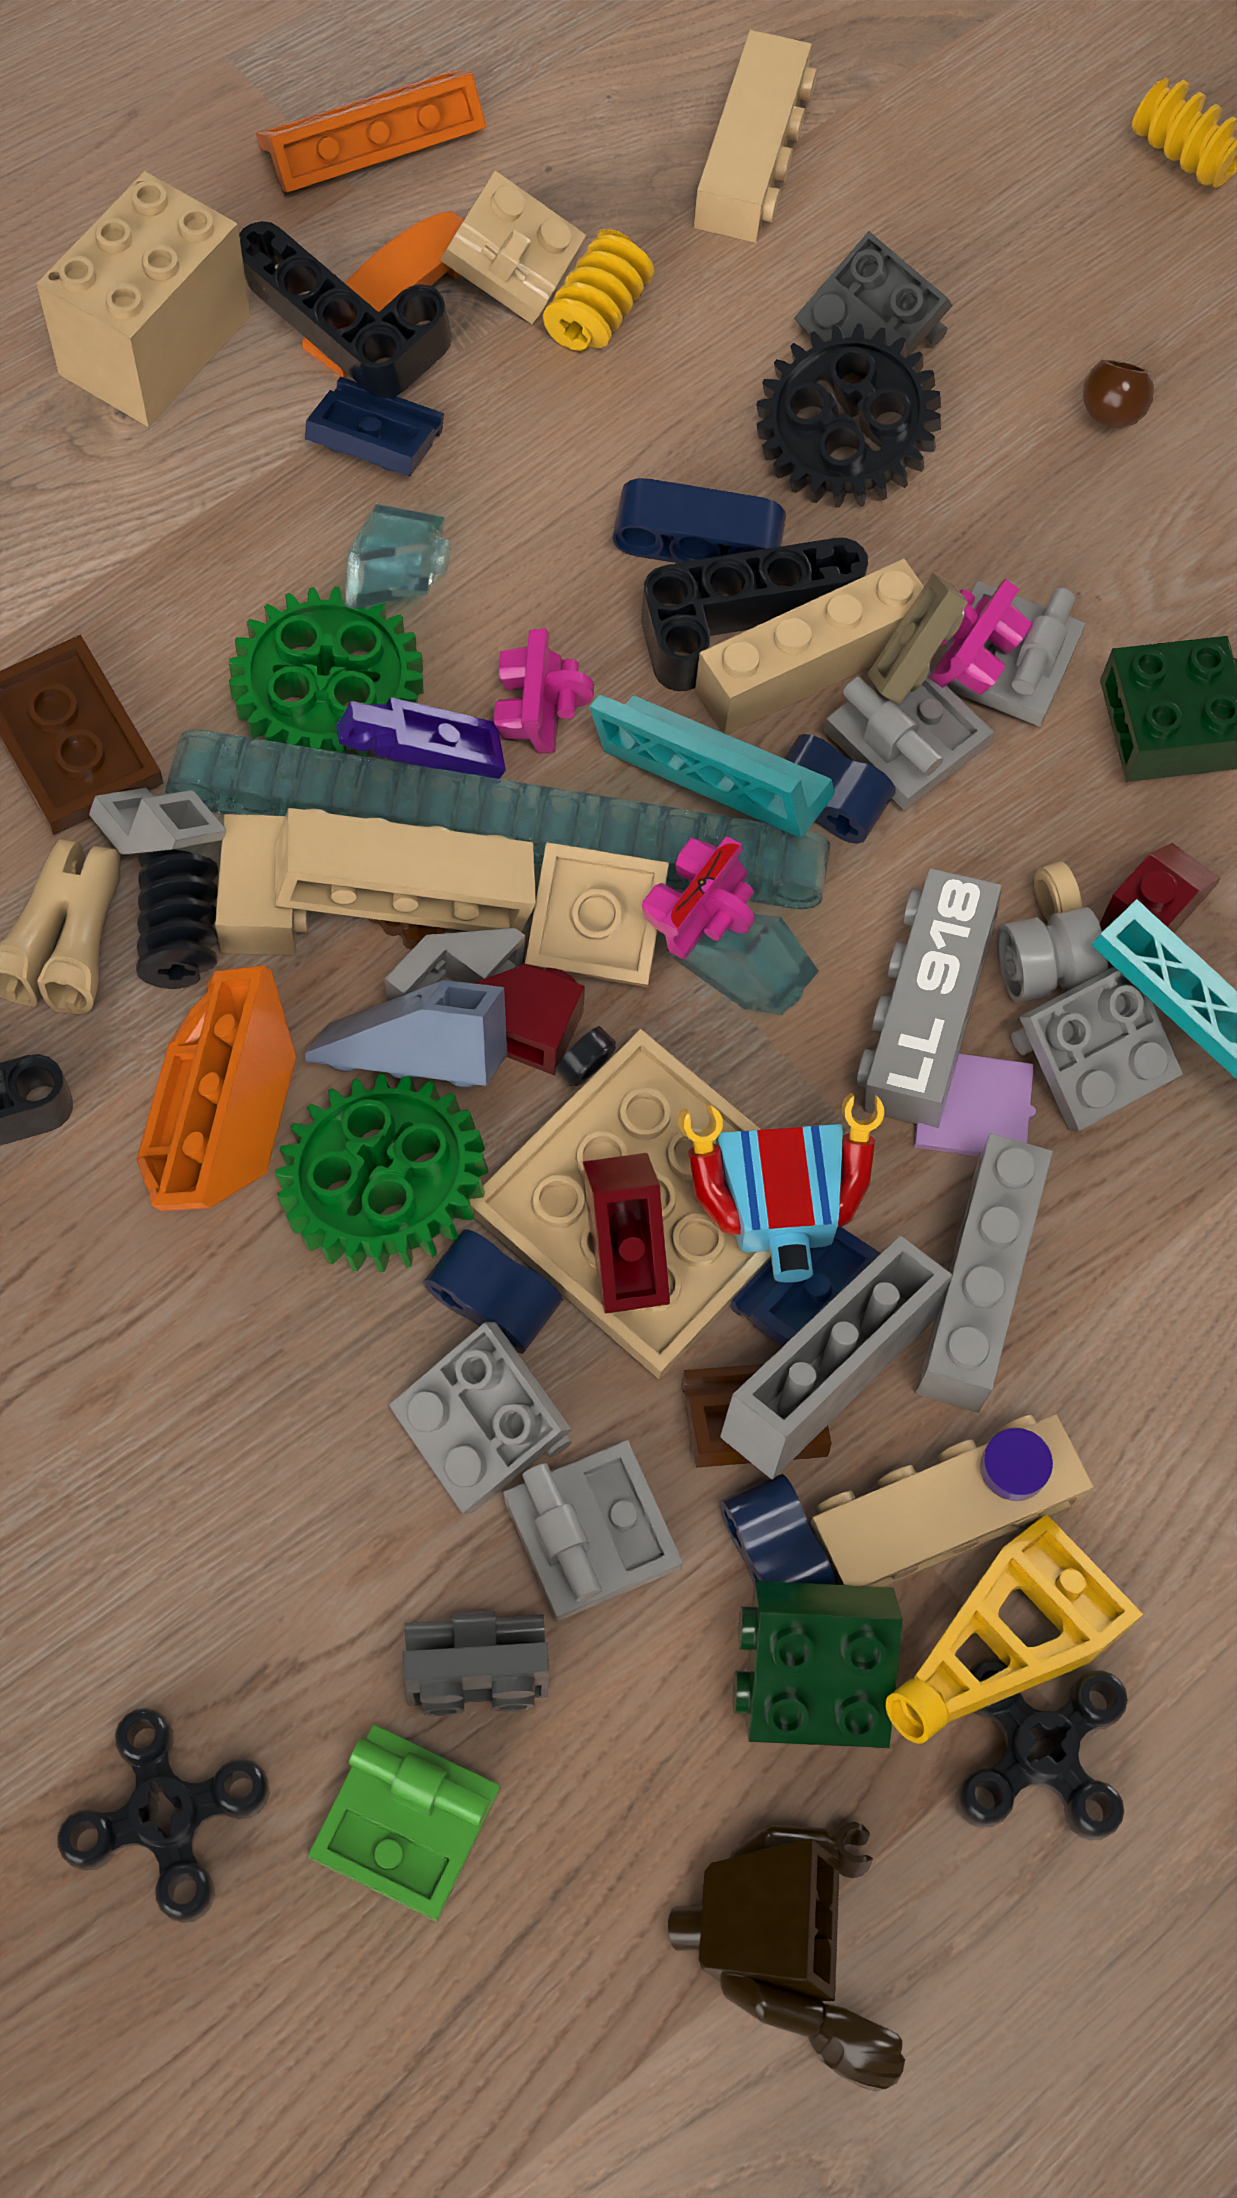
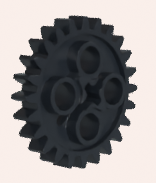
[756,323,941,507]

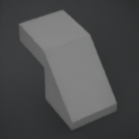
[89,787,226,855]
[385,928,525,1001]

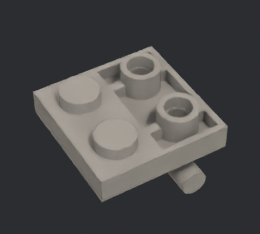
[940,581,1086,727]
[823,670,994,811]
[1011,967,1183,1131]
[389,1322,572,1514]
[503,1440,683,1622]

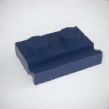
[305,376,444,476]
[731,1227,881,1346]

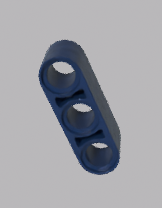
[612,478,786,563]

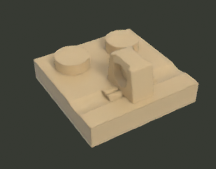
[440,170,586,325]
[525,842,669,988]

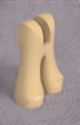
[0,839,121,1014]

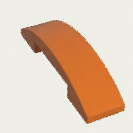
[302,211,464,378]

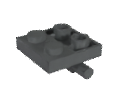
[794,231,953,380]
[403,1610,549,1716]

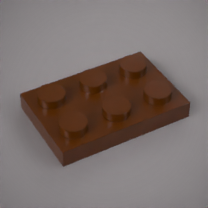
[0,634,164,835]

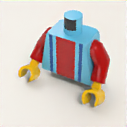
[677,1093,884,1283]

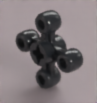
[955,1658,1128,1841]
[57,1708,270,1923]

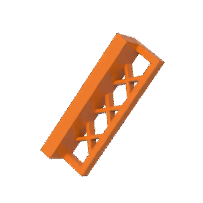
[256,70,487,193]

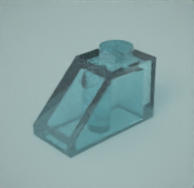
[344,504,451,608]
[667,913,819,1015]

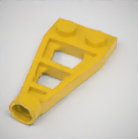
[886,1514,1143,1744]

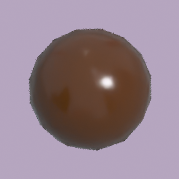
[1083,360,1154,429]

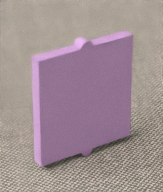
[914,1054,1036,1157]

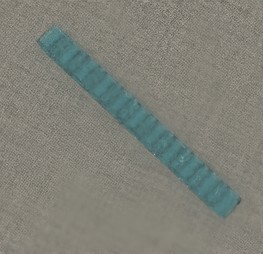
[165,729,830,909]

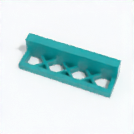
[589,694,835,839]
[1091,899,1237,1079]

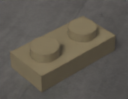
[867,572,968,705]

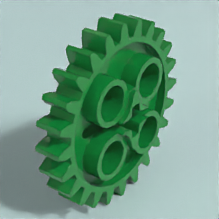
[229,586,424,767]
[275,1073,488,1272]

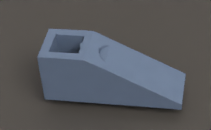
[305,980,507,1087]

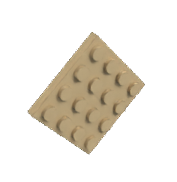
[469,1029,771,1380]

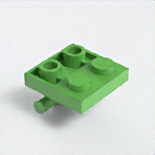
[308,1724,501,1923]

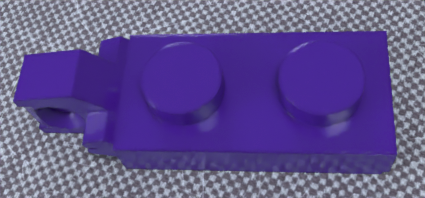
[336,697,506,783]

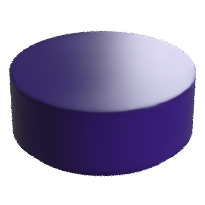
[980,1428,1053,1501]

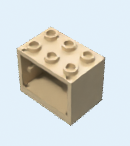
[36,171,250,427]

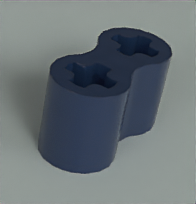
[783,734,895,844]
[423,1229,563,1354]
[720,1473,836,1585]

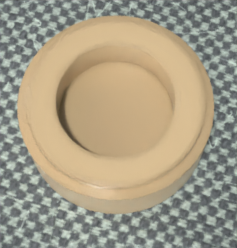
[1034,861,1082,921]

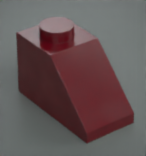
[1100,843,1221,933]
[474,964,585,1076]
[582,1153,670,1314]

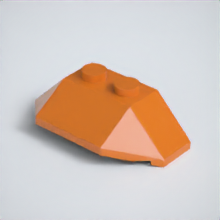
[137,965,296,1211]

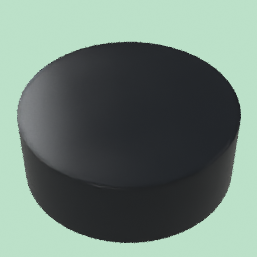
[555,1026,616,1086]

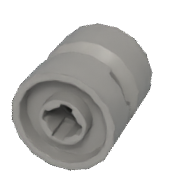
[997,907,1108,1003]

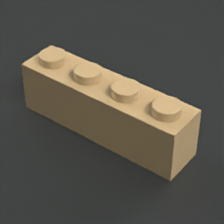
[694,29,817,243]
[695,558,924,734]
[275,808,536,932]
[809,1414,1094,1587]

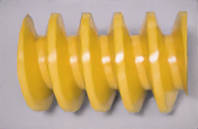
[1132,78,1237,189]
[542,229,655,352]

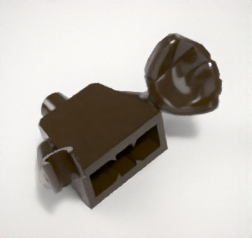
[668,1822,906,2092]

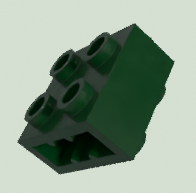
[1100,636,1237,782]
[733,1581,903,1748]

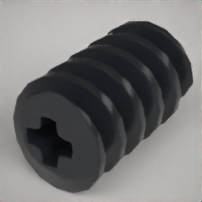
[136,849,218,989]

